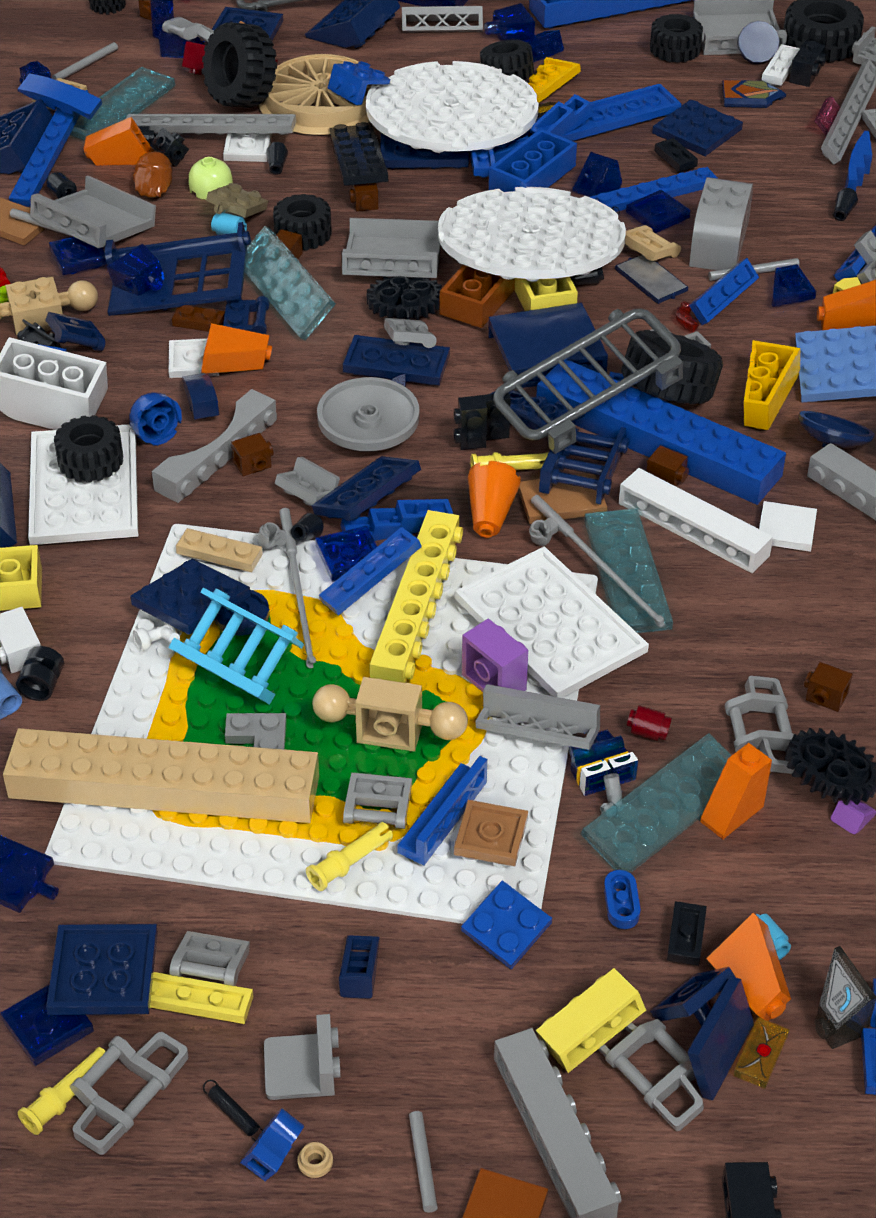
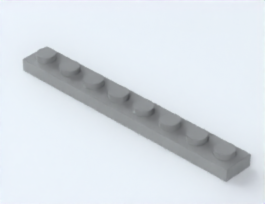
[821,59,876,165]
[126,114,296,135]

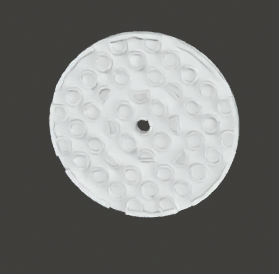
[366,61,539,153]
[438,187,626,282]

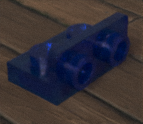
[150,0,174,42]
[520,30,564,62]

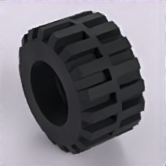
[650,14,703,63]
[480,40,534,80]
[273,194,332,250]
[54,415,124,482]

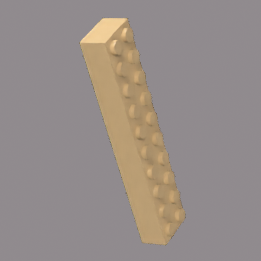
[3,728,319,823]

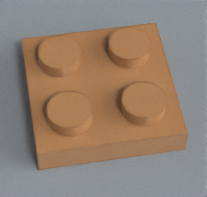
[454,800,528,866]

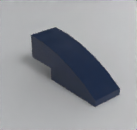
[182,373,219,419]

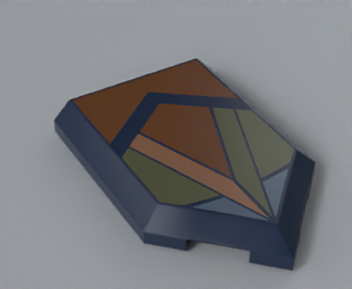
[722,80,786,108]

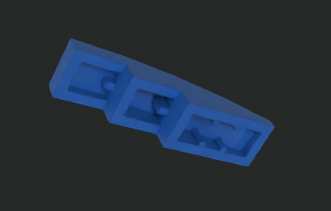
[18,73,102,120]
[845,131,872,192]
[340,499,453,543]

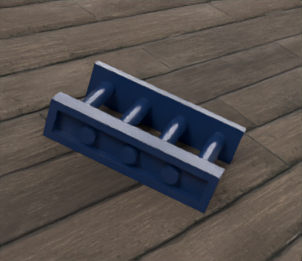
[539,421,629,505]

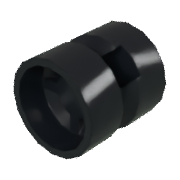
[16,646,65,701]

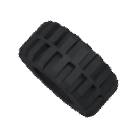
[783,0,864,63]
[202,22,277,108]
[621,330,723,404]

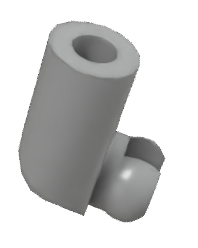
[600,773,622,820]

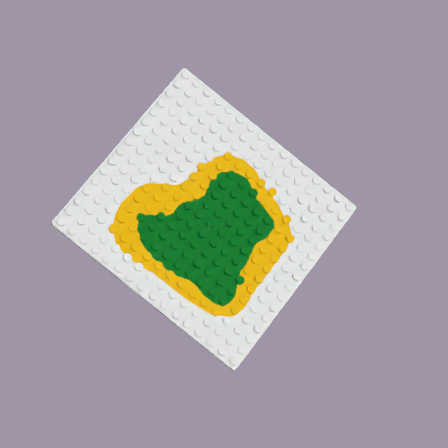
[44,524,598,924]

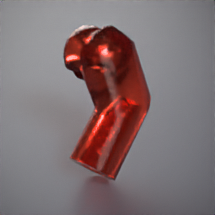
[675,301,699,332]

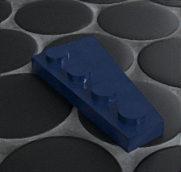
[490,390,585,430]

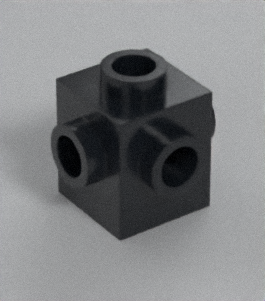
[150,127,189,166]

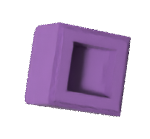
[831,800,876,834]

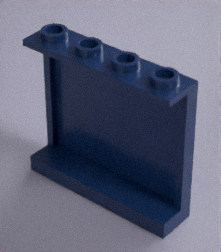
[488,302,608,390]

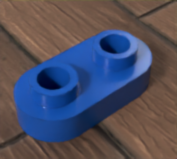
[604,870,641,929]

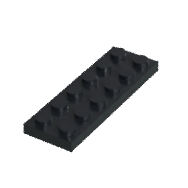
[329,122,389,186]

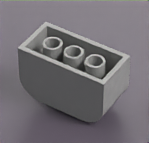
[689,177,753,271]

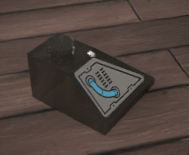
[814,946,876,1049]

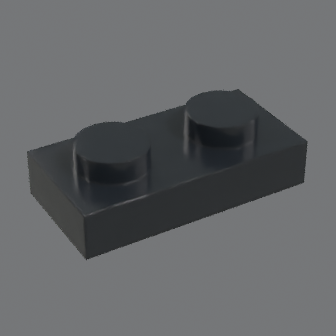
[654,138,698,172]
[667,901,707,966]

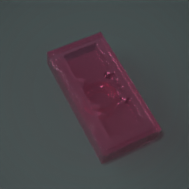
[814,96,841,136]

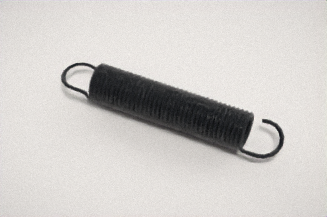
[203,1079,263,1141]

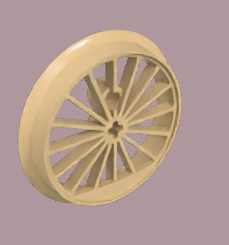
[259,54,373,135]

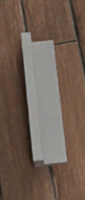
[402,6,483,33]
[475,684,600,750]

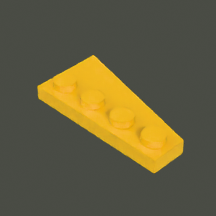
[528,57,581,102]

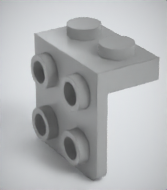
[264,1014,341,1100]

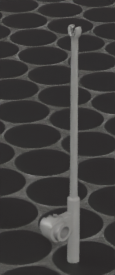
[529,495,665,627]
[257,508,316,668]

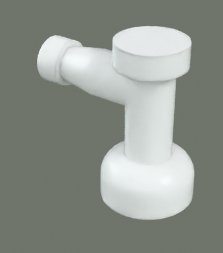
[133,623,180,652]

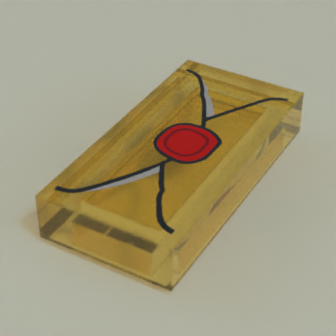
[733,1017,790,1089]

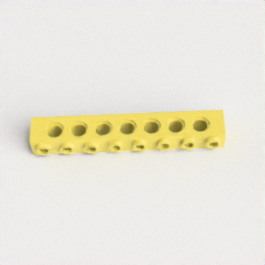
[370,510,463,683]

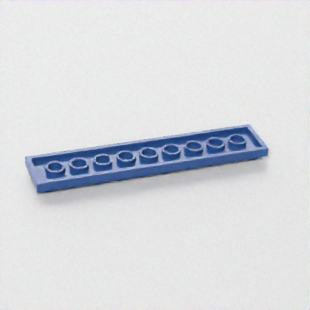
[493,83,681,162]

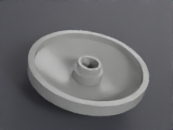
[317,377,419,451]

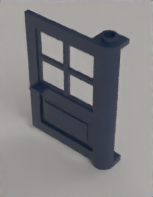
[105,222,251,316]

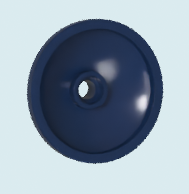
[798,411,875,448]

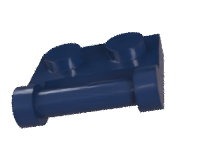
[223,296,270,334]
[45,312,105,352]

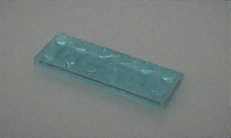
[70,67,175,140]
[245,226,336,340]
[584,508,673,633]
[581,733,732,873]

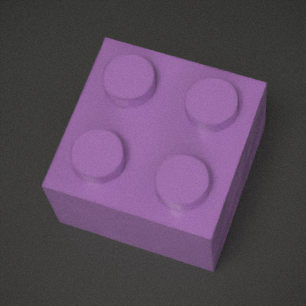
[462,618,528,692]

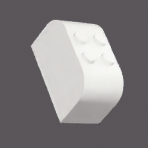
[0,337,108,430]

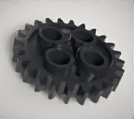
[366,276,442,320]
[784,728,876,805]

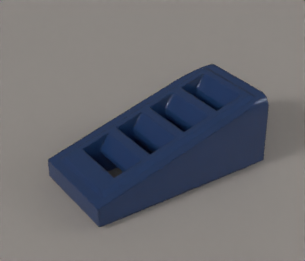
[339,935,380,999]

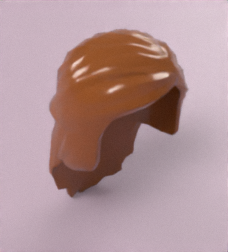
[133,151,173,197]

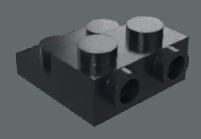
[453,393,511,450]

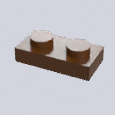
[172,305,225,332]

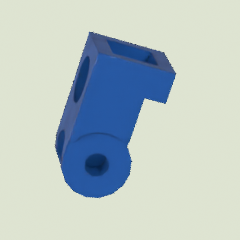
[240,1108,304,1181]

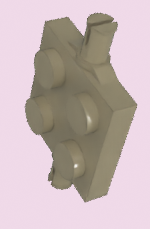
[206,183,268,218]

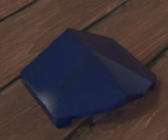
[572,152,622,197]

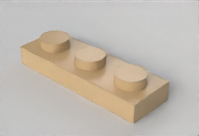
[176,528,263,572]

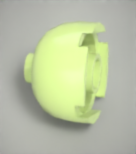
[188,157,233,199]

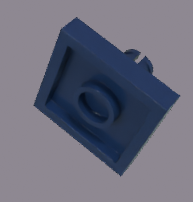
[650,967,736,1026]

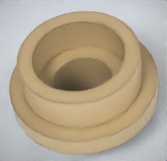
[297,1142,333,1178]

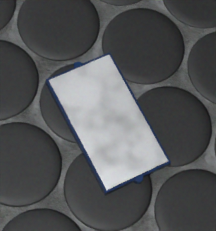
[615,255,688,304]

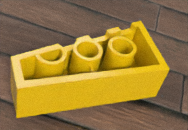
[744,340,800,430]

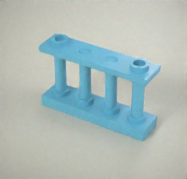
[168,588,304,705]

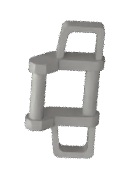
[162,17,214,42]
[724,676,794,774]
[598,1019,704,1131]
[70,1032,189,1155]

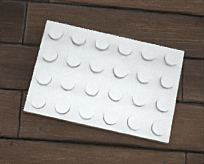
[28,424,139,545]
[455,546,649,698]

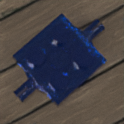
[0,835,59,913]

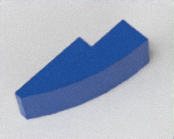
[529,94,593,136]

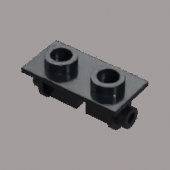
[17,319,62,348]

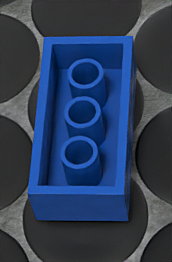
[489,129,577,192]

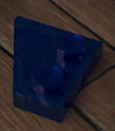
[772,264,817,307]

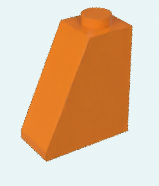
[83,117,154,166]
[817,280,876,330]
[201,323,272,374]
[700,743,772,839]
[706,913,791,1022]

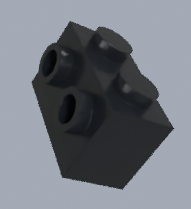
[789,41,827,87]

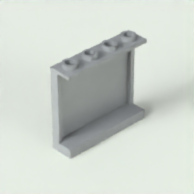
[693,0,787,55]
[30,175,156,248]
[342,218,441,278]

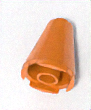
[468,461,521,538]

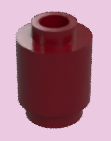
[626,705,672,741]

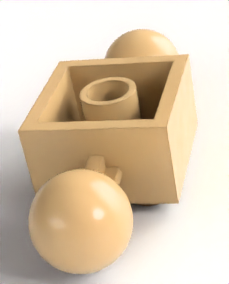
[0,277,98,335]
[312,677,468,752]

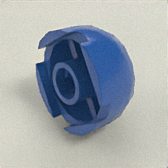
[129,392,182,445]

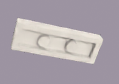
[762,44,800,86]

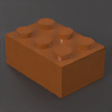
[440,264,515,328]

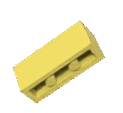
[536,968,646,1073]

